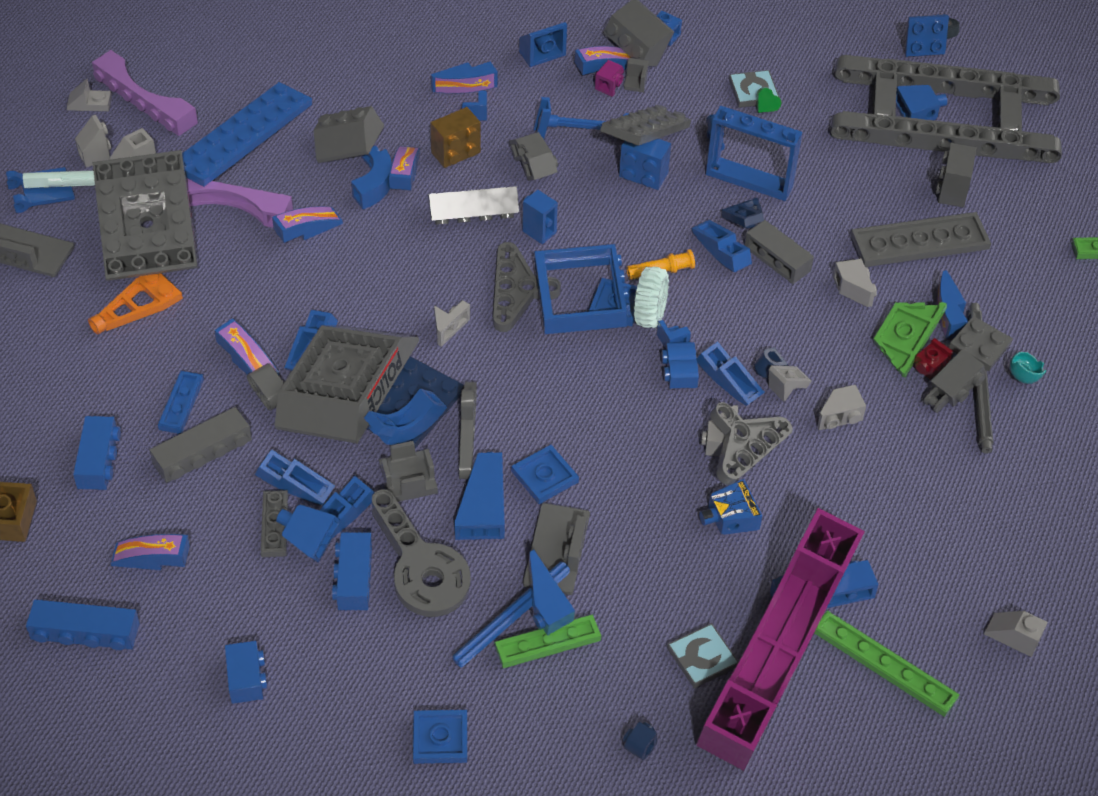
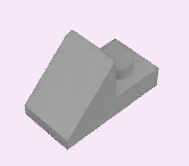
[67,79,112,111]
[434,301,470,347]
[769,366,812,402]

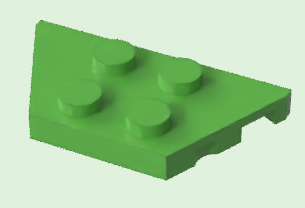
[874,302,947,377]

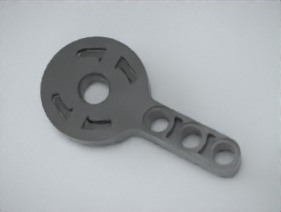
[372,490,471,617]

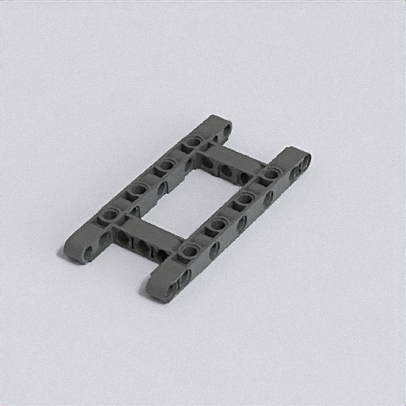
[831,55,1062,163]

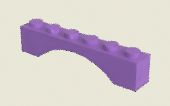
[92,50,198,136]
[186,178,293,227]

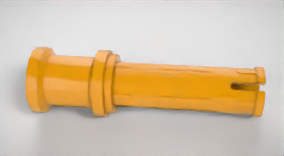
[626,249,695,280]

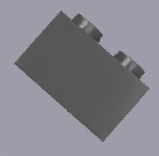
[936,143,977,208]

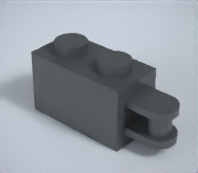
[923,349,985,413]

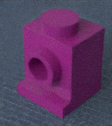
[595,60,624,97]

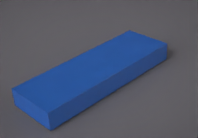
[158,371,204,434]

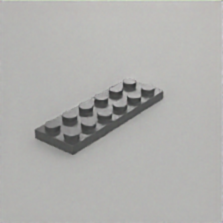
[600,105,692,146]
[851,212,991,267]

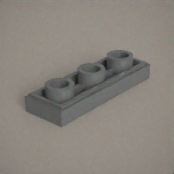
[261,490,288,557]

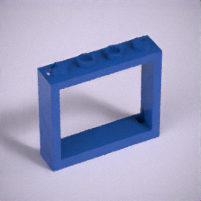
[706,105,803,201]
[535,244,631,334]

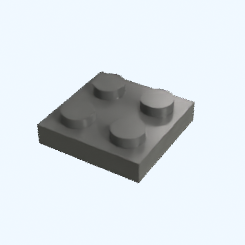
[949,316,1013,372]

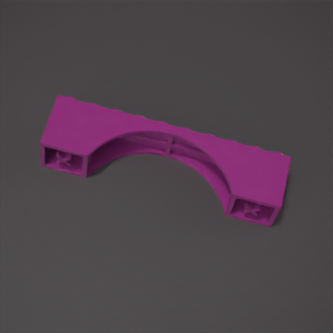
[696,508,865,771]

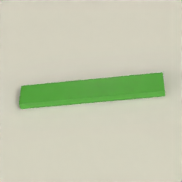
[814,611,960,717]

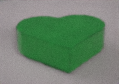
[756,87,782,113]

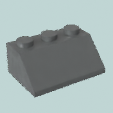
[604,0,674,66]
[314,106,384,163]

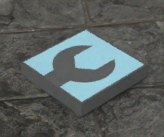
[729,70,779,108]
[667,623,739,688]

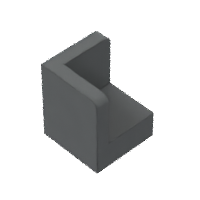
[624,58,649,93]

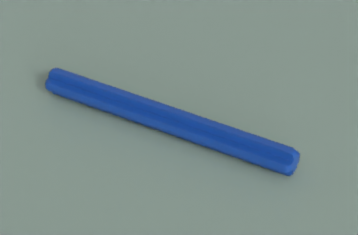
[453,562,570,667]

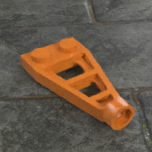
[88,273,183,335]

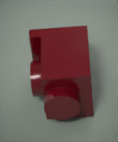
[913,338,953,380]

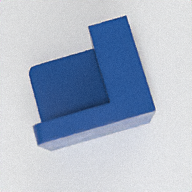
[462,91,487,121]
[657,320,691,349]

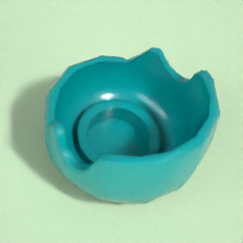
[1009,352,1047,384]

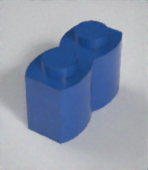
[662,342,699,389]

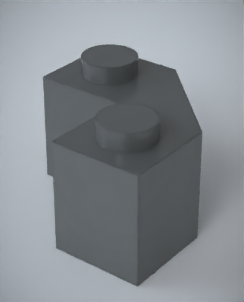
[509,132,558,181]

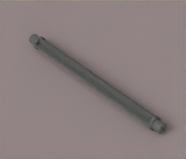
[968,303,994,454]

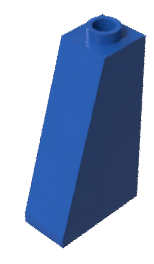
[455,452,505,540]

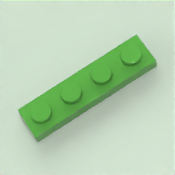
[495,614,601,668]

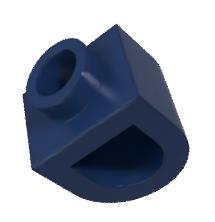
[754,347,788,378]
[623,722,657,760]

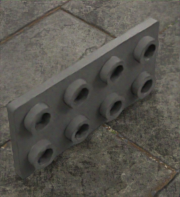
[0,224,74,277]
[523,503,590,595]

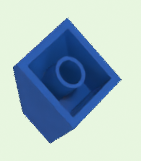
[519,22,567,67]

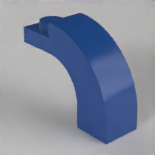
[351,146,392,210]
[364,389,447,445]

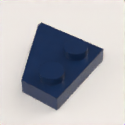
[721,198,764,228]

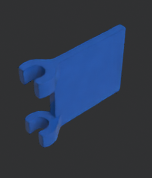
[6,167,75,213]

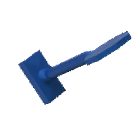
[533,97,629,139]

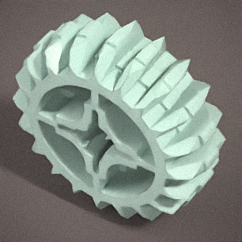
[634,266,669,328]

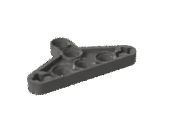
[493,242,561,332]
[459,382,477,480]
[710,402,793,485]

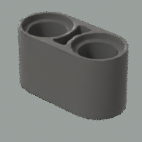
[247,363,284,411]

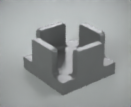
[379,441,438,502]

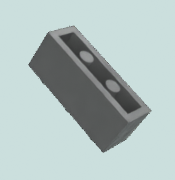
[745,220,814,284]

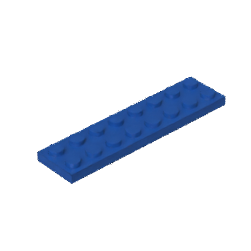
[182,82,312,187]

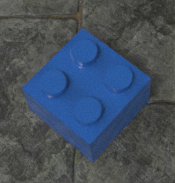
[619,139,671,190]

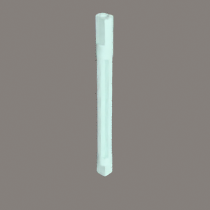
[23,171,95,188]

